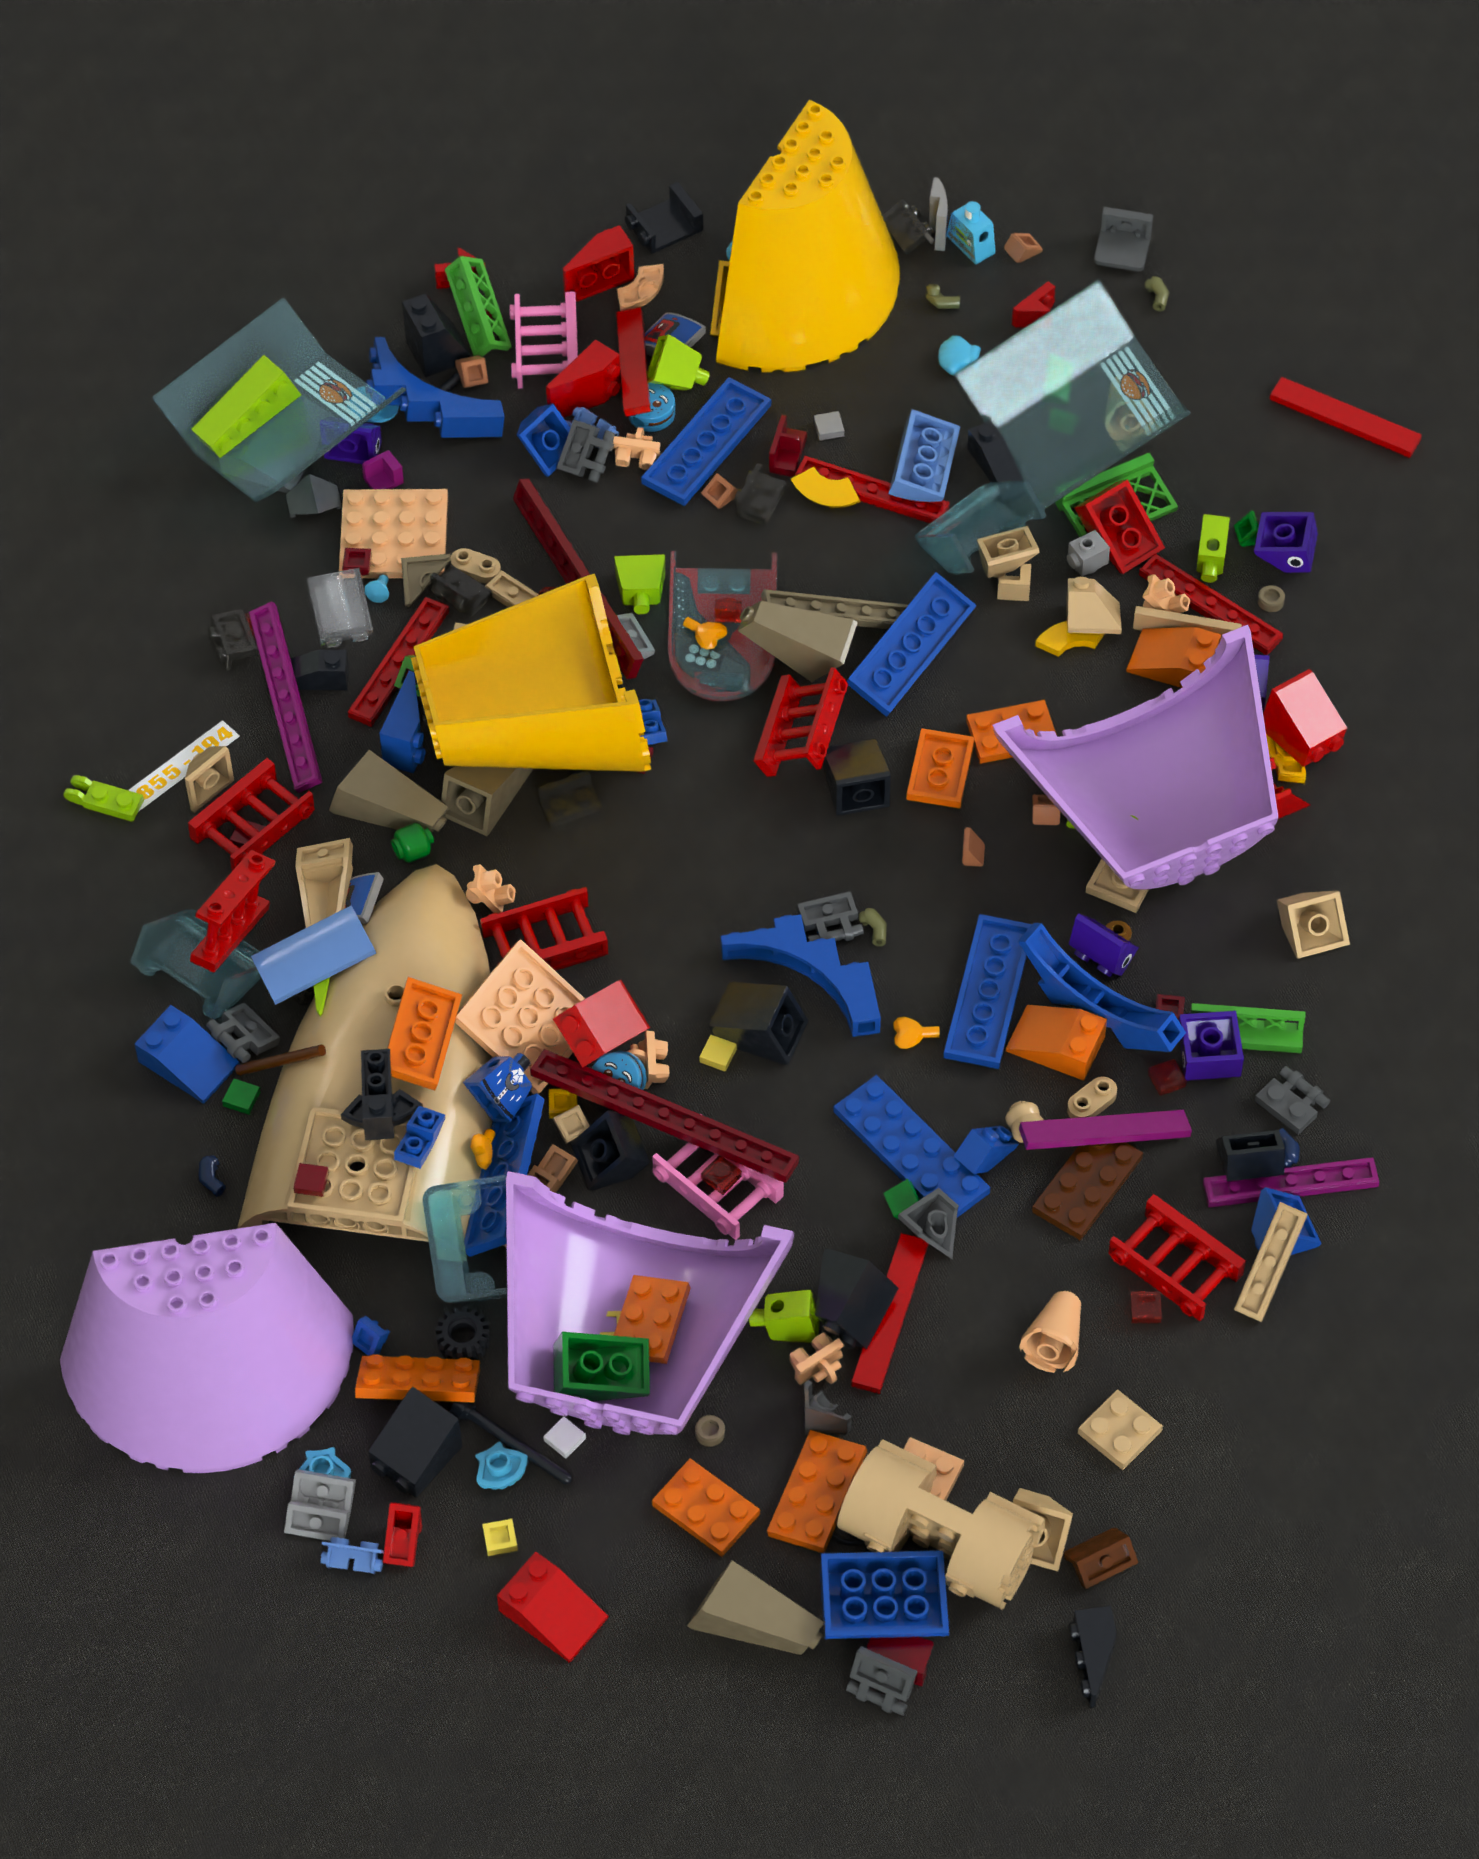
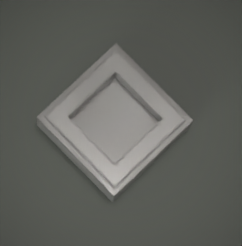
[814,411,844,441]

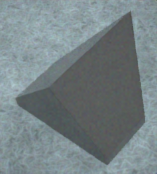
[286,474,342,518]
[898,1188,959,1259]
[804,1380,852,1435]

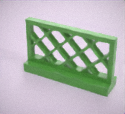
[1055,453,1178,537]

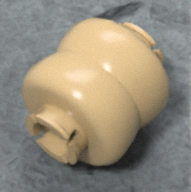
[1005,1101,1044,1143]

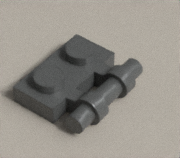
[556,419,615,483]
[797,891,864,942]
[206,1002,280,1063]
[1255,1066,1330,1135]
[846,1647,918,1716]

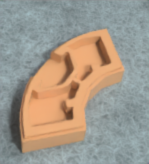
[617,264,664,311]

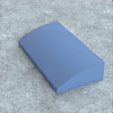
[888,409,960,502]
[251,905,376,1005]

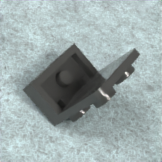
[1094,207,1153,271]

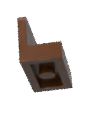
[1063,1527,1139,1589]

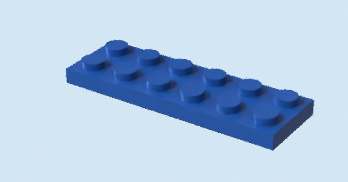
[641,377,771,506]
[846,572,977,717]
[944,914,1032,1069]
[833,1075,991,1218]
[462,1093,545,1257]

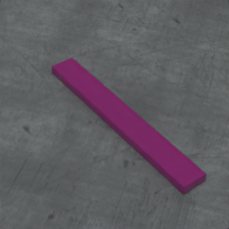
[249,601,323,793]

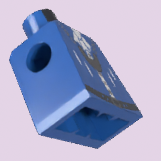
[463,1053,532,1122]

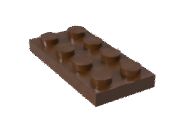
[1032,1142,1143,1241]

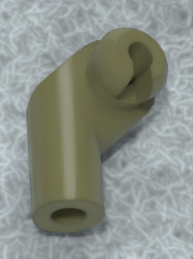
[1145,276,1169,311]
[925,284,960,309]
[858,908,887,946]

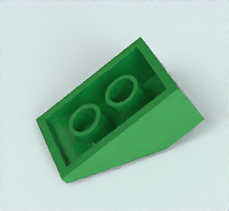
[553,1331,650,1402]

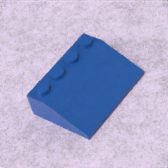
[820,1551,949,1639]

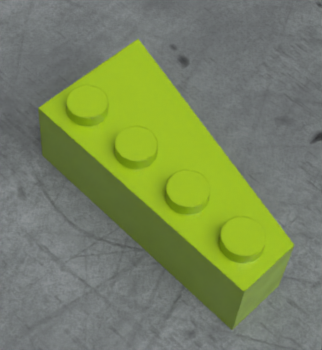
[191,355,301,458]

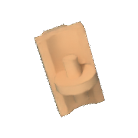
[613,427,661,470]
[1143,574,1190,613]
[466,864,516,913]
[626,1030,669,1089]
[790,1332,844,1385]

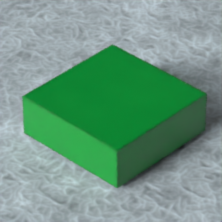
[222,1079,261,1114]
[883,1179,919,1220]

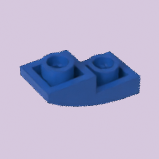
[639,699,667,745]
[394,1106,445,1169]

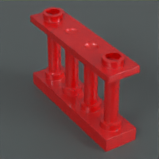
[753,667,848,777]
[188,758,315,871]
[190,850,275,973]
[480,887,608,971]
[1108,1194,1246,1321]

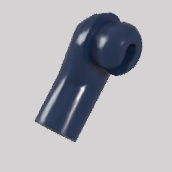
[1279,1128,1300,1168]
[198,1155,226,1197]

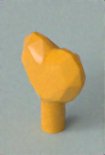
[683,617,727,650]
[893,1017,940,1049]
[470,1129,496,1170]

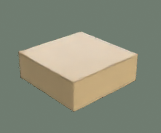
[553,1105,590,1144]

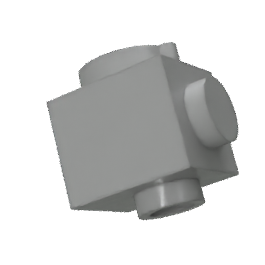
[1067,530,1110,576]

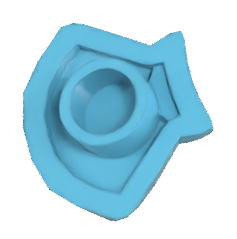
[938,335,981,375]
[475,1441,528,1490]
[299,1447,351,1478]

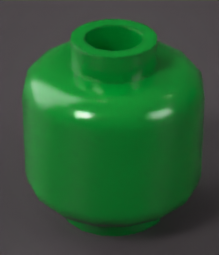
[391,823,434,863]

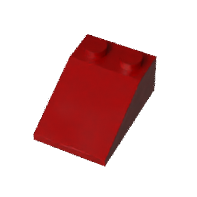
[563,225,635,302]
[546,340,621,418]
[1074,479,1165,574]
[497,1552,608,1663]

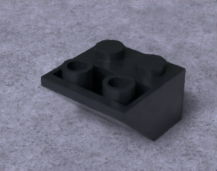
[1216,1130,1285,1181]

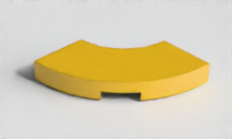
[791,467,861,508]
[1035,621,1104,657]
[1266,734,1306,784]

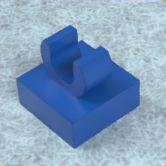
[352,1316,390,1356]

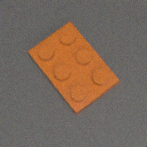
[966,700,1056,764]
[906,728,975,809]
[613,1275,691,1364]
[652,1458,760,1557]

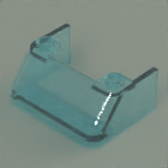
[915,480,1047,575]
[423,1174,507,1303]

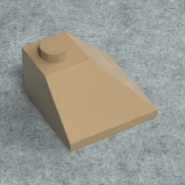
[977,526,1040,578]
[1066,577,1122,634]
[185,746,234,813]
[1277,891,1350,959]
[1013,1488,1073,1571]

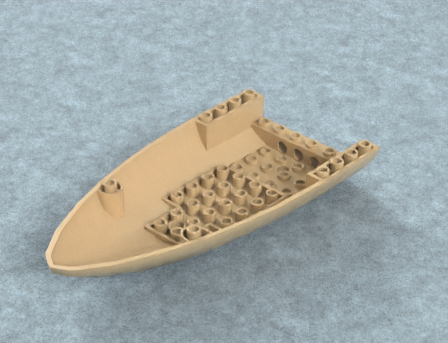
[237,864,493,1264]

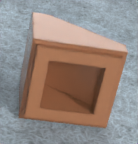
[1004,233,1043,263]
[455,356,488,388]
[701,473,741,509]
[1032,795,1060,825]
[962,827,985,867]

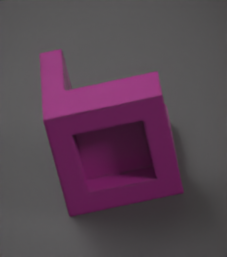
[362,450,404,489]

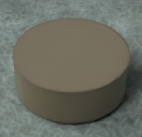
[1258,585,1285,612]
[695,1415,725,1447]

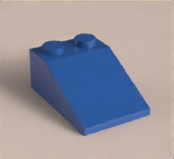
[379,671,426,773]
[134,1005,240,1104]

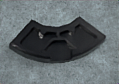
[341,1089,423,1128]

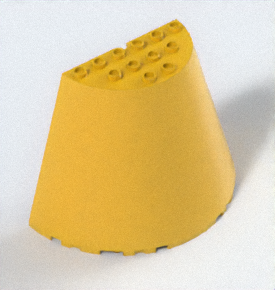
[716,100,900,372]
[411,574,651,772]

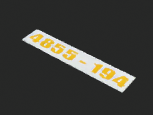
[128,720,240,812]

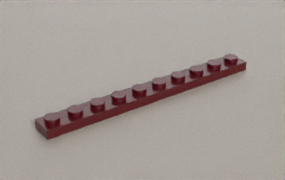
[513,478,644,679]
[530,1049,799,1183]

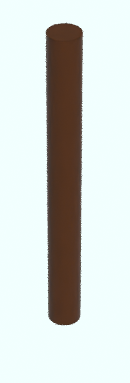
[235,1044,326,1075]

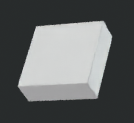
[544,1417,586,1459]

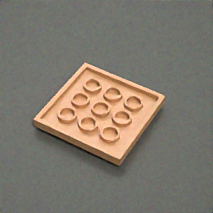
[339,489,448,579]
[455,939,585,1094]

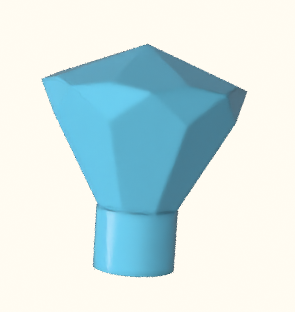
[365,575,389,603]

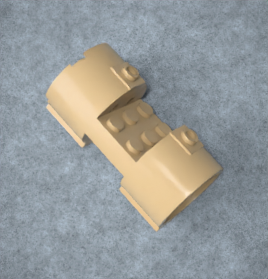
[837,1439,1045,1609]

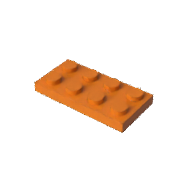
[387,977,462,1091]
[355,1354,480,1402]
[767,1430,867,1553]

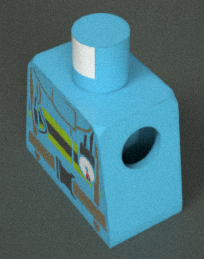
[946,202,995,265]

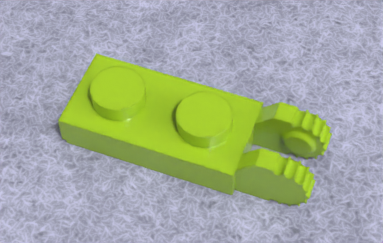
[63,775,144,822]

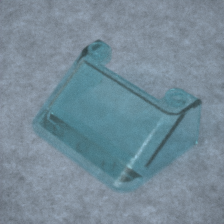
[130,909,261,1019]

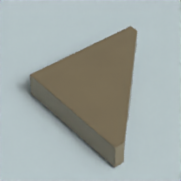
[401,554,451,608]

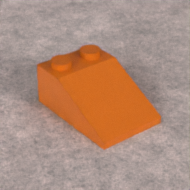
[1126,627,1221,688]
[1005,1005,1107,1081]

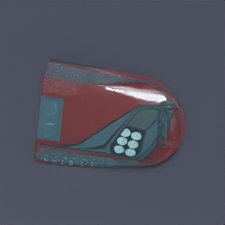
[668,551,777,701]

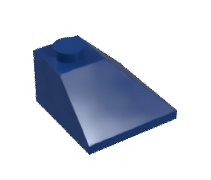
[517,404,570,477]
[1251,1187,1321,1255]

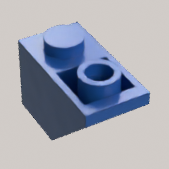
[954,1126,1019,1174]

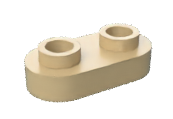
[450,548,501,584]
[1067,1077,1117,1118]

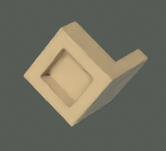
[997,564,1031,601]

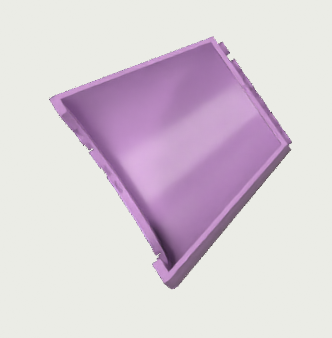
[993,625,1279,889]
[506,1171,794,1435]
[60,1223,354,1473]

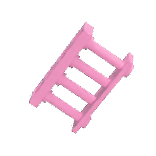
[510,292,578,389]
[652,1113,784,1240]

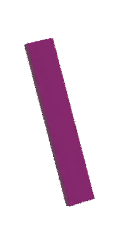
[1019,1110,1192,1150]
[1203,1157,1379,1208]

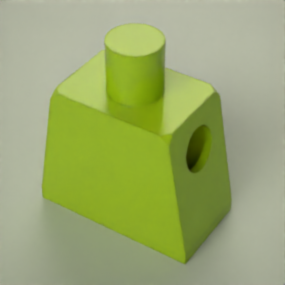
[648,334,709,391]
[1196,514,1230,582]
[615,554,665,614]
[749,1290,820,1343]

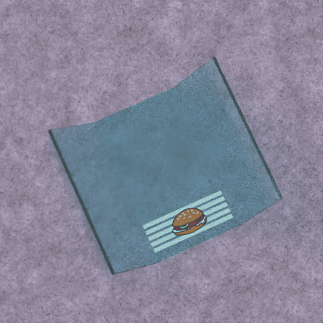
[955,279,1191,510]
[152,298,406,503]

